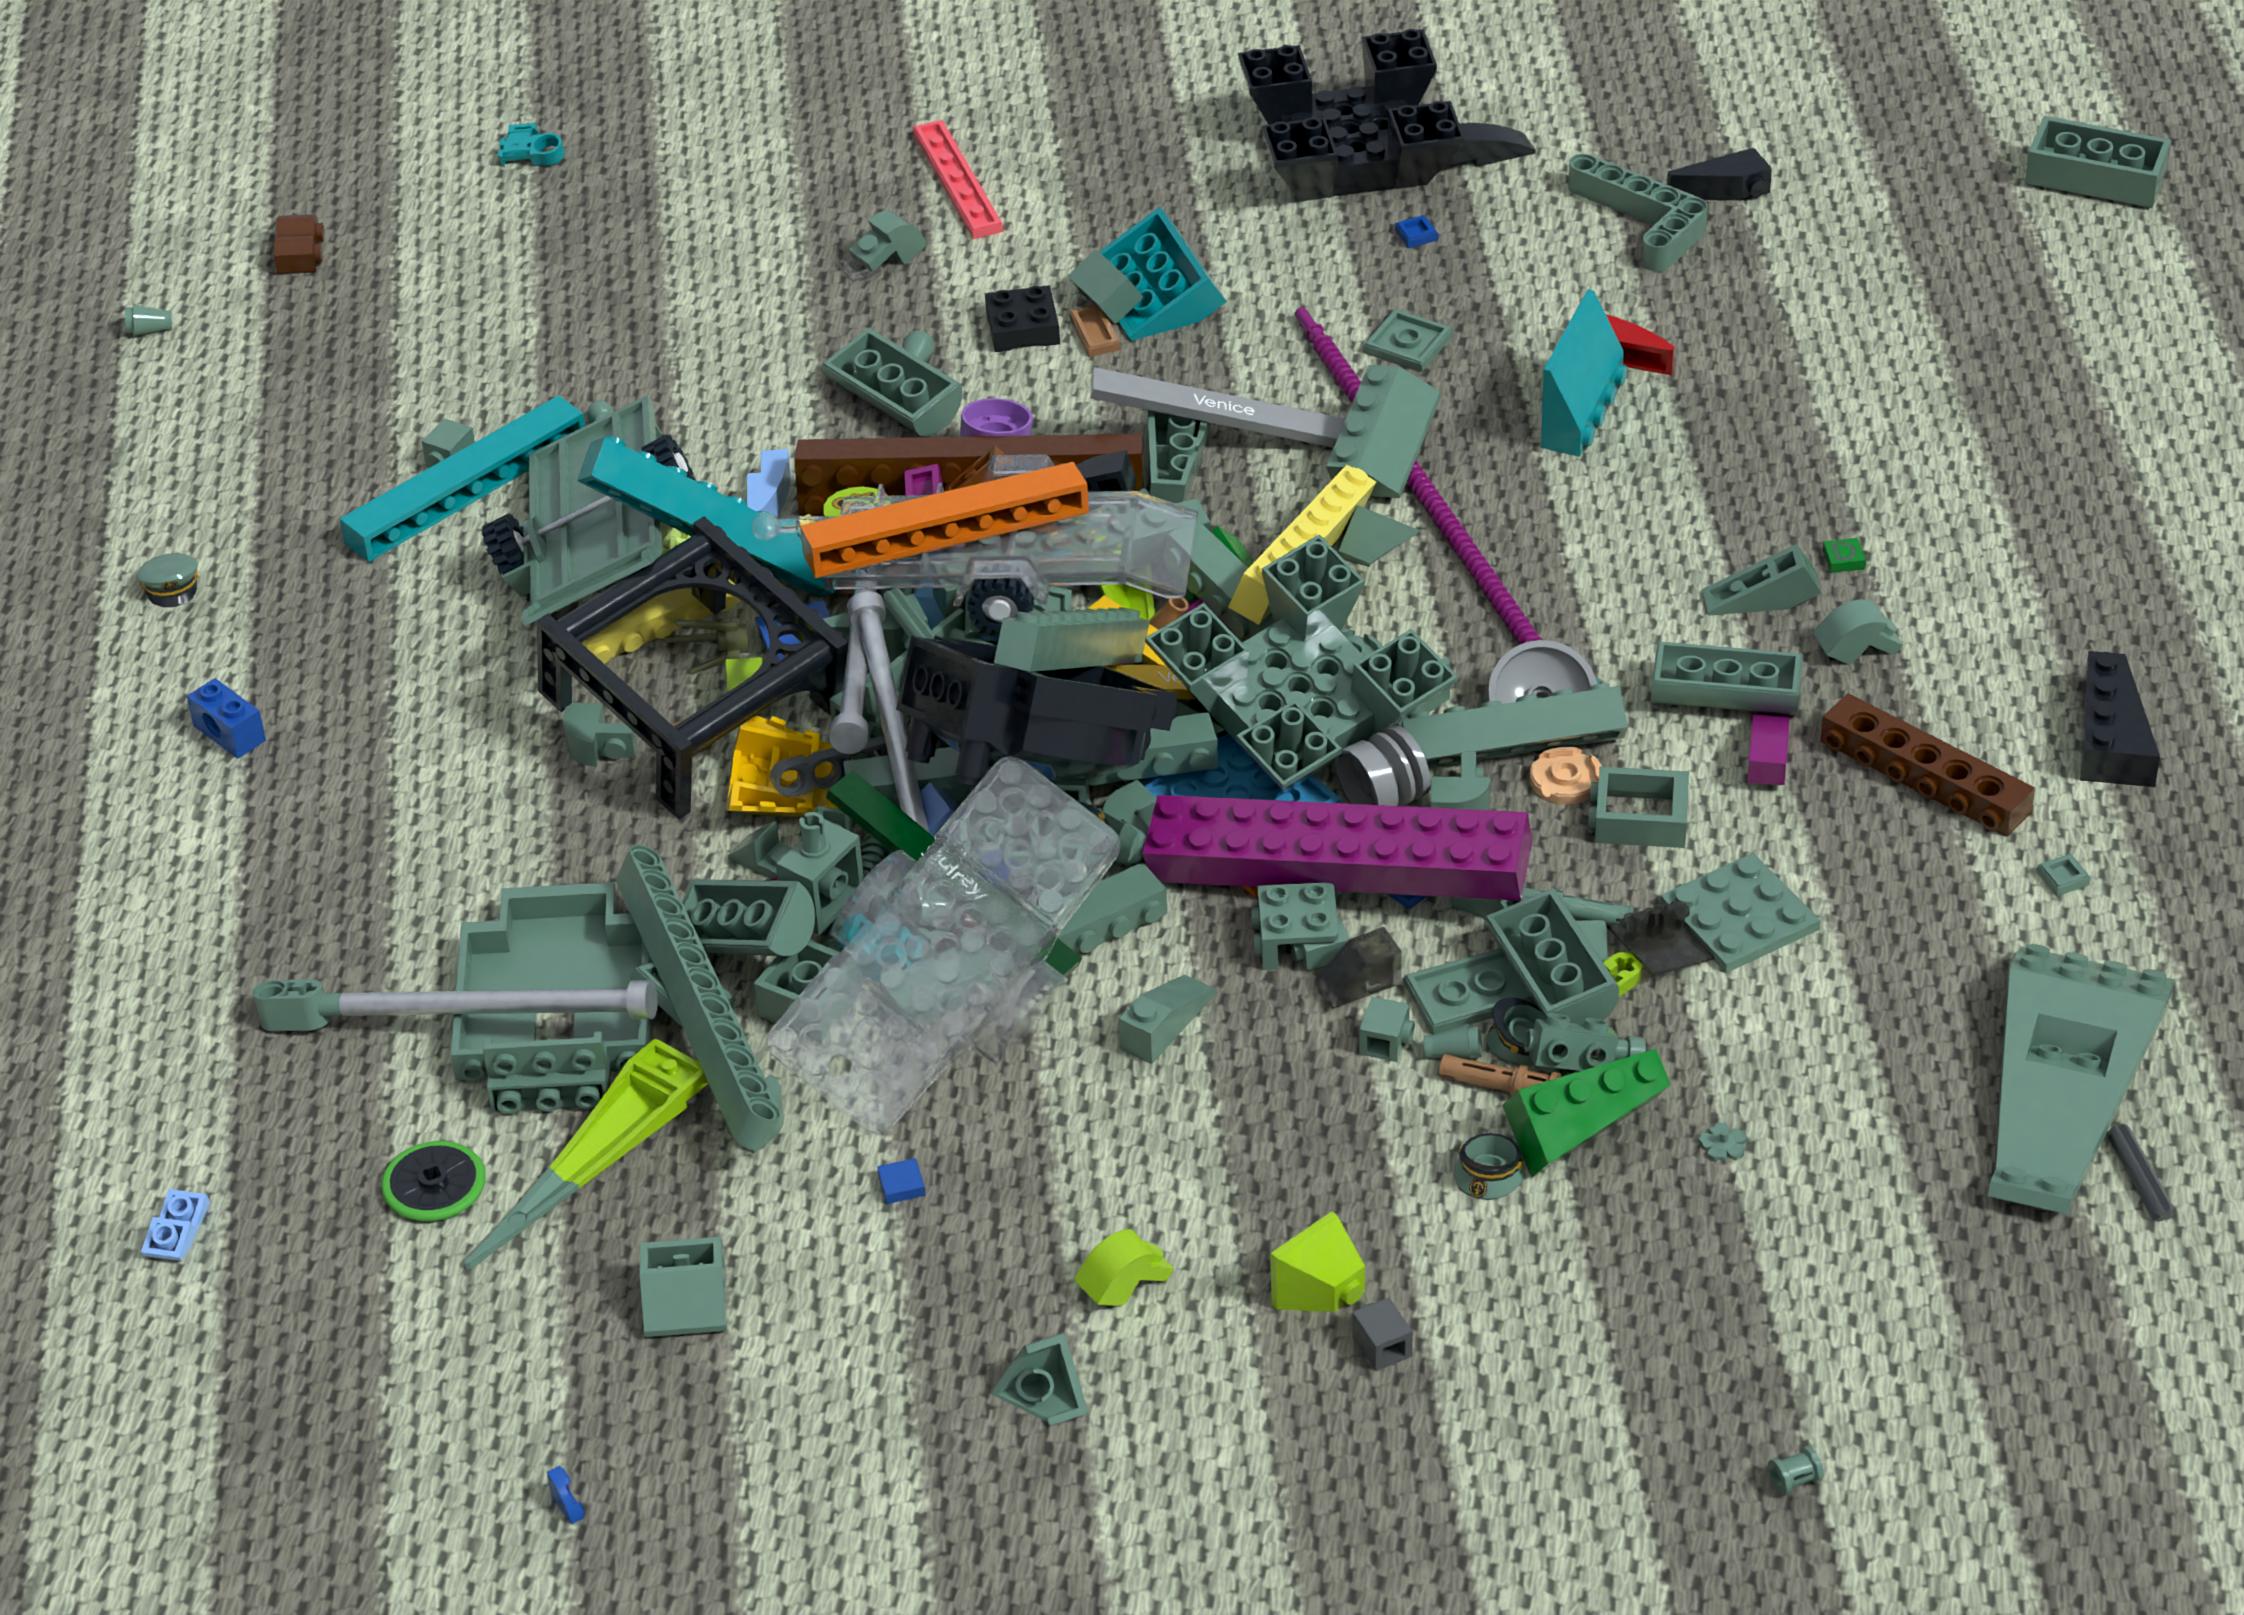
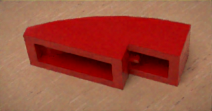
[1606,314,1675,375]

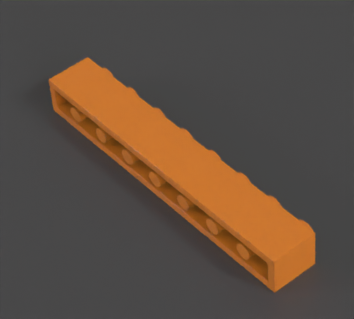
[800,462,1089,578]

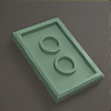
[1404,948,1537,1035]

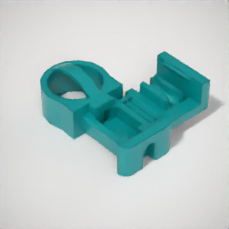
[498,123,565,167]

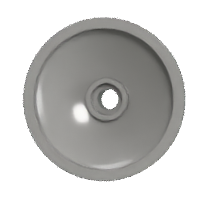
[1488,640,1597,704]

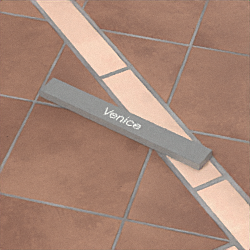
[1090,367,1346,448]

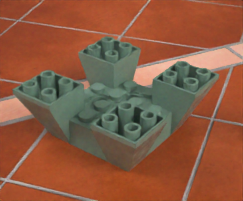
[1145,534,1458,793]

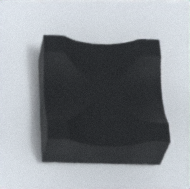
[985,285,1060,352]

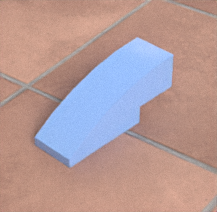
[747,449,791,517]

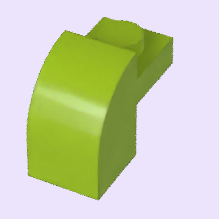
[1074,1229,1174,1306]

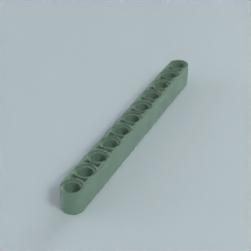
[616,845,781,1150]

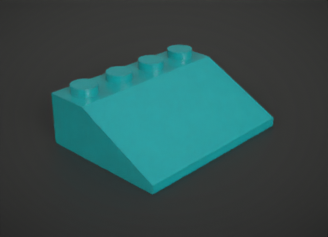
[1099,206,1227,341]
[1541,289,1627,457]

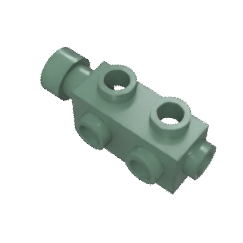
[1524,1013,1646,1073]

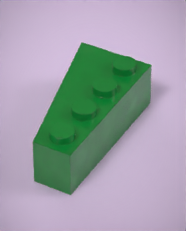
[1502,1049,1671,1177]

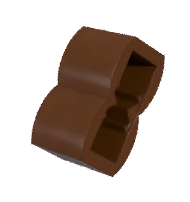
[274,214,325,274]

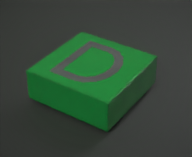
[1822,538,1866,573]

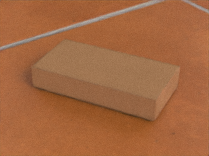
[1069,305,1121,357]

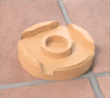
[1530,747,1602,804]

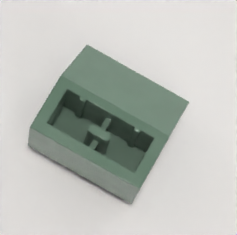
[640,1236,727,1337]

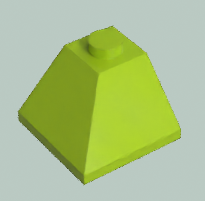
[1270,1211,1365,1312]

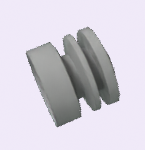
[1335,725,1431,806]

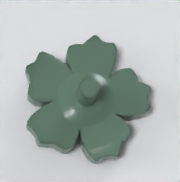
[1698,1122,1748,1161]

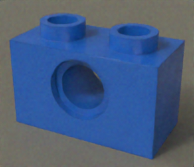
[186,678,266,759]

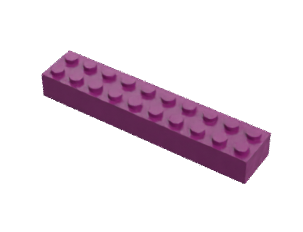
[1143,795,1533,901]

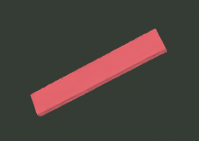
[913,120,1004,239]

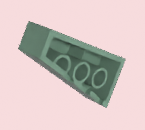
[1143,410,1212,508]

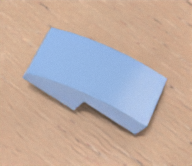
[141,1189,210,1261]

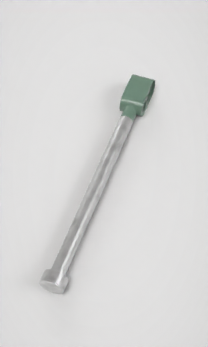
[830,561,890,754]
[847,591,959,926]
[252,979,658,1031]

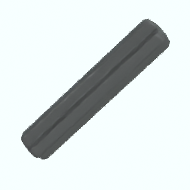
[2108,1124,2174,1222]

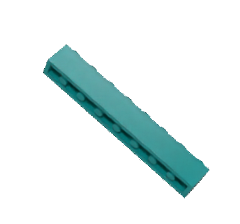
[339,395,585,562]
[577,436,841,598]

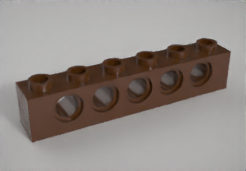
[1820,693,2035,837]

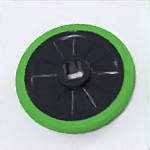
[381,1141,486,1221]

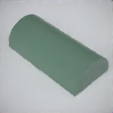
[821,328,962,437]
[1651,641,1803,715]
[682,879,815,956]
[1484,888,1619,1024]

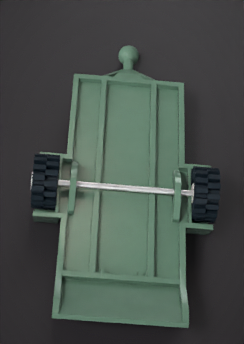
[481,395,697,626]

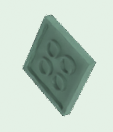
[1660,853,1821,973]

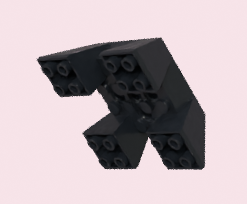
[1238,29,1465,202]

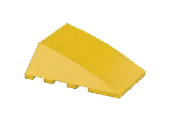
[725,715,853,817]

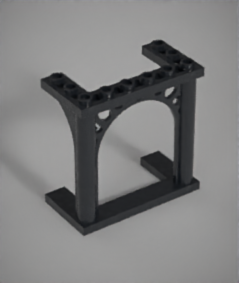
[537,516,848,819]

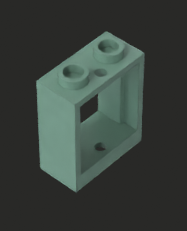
[1588,766,1689,848]

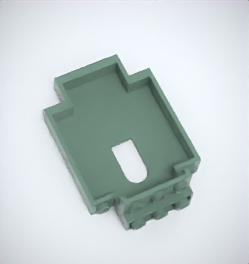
[451,882,653,1114]

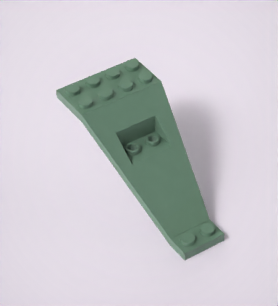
[1988,944,2175,1215]

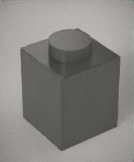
[1353,1298,1413,1371]

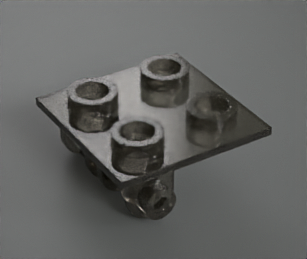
[1609,900,1714,976]

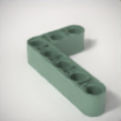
[1568,154,1708,272]

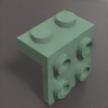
[1251,882,1338,970]

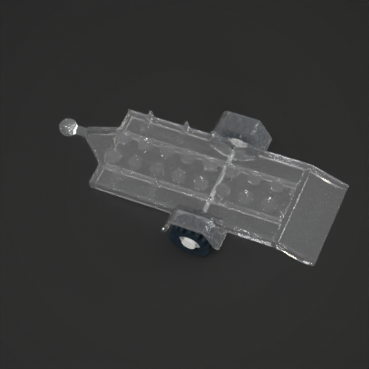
[752,454,1198,637]

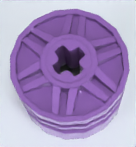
[960,398,1033,437]

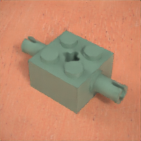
[776,812,865,936]

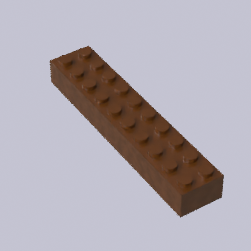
[794,434,1144,520]

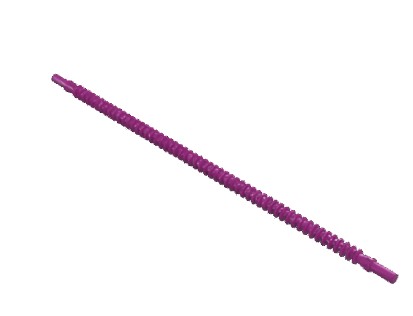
[1295,307,1542,645]

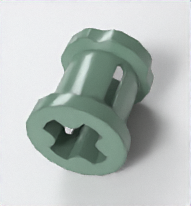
[1767,1445,1824,1496]

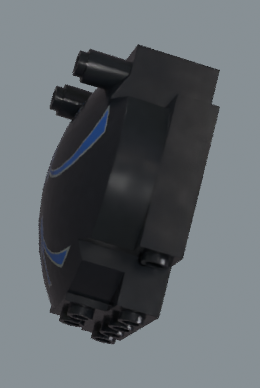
[896,636,1178,786]

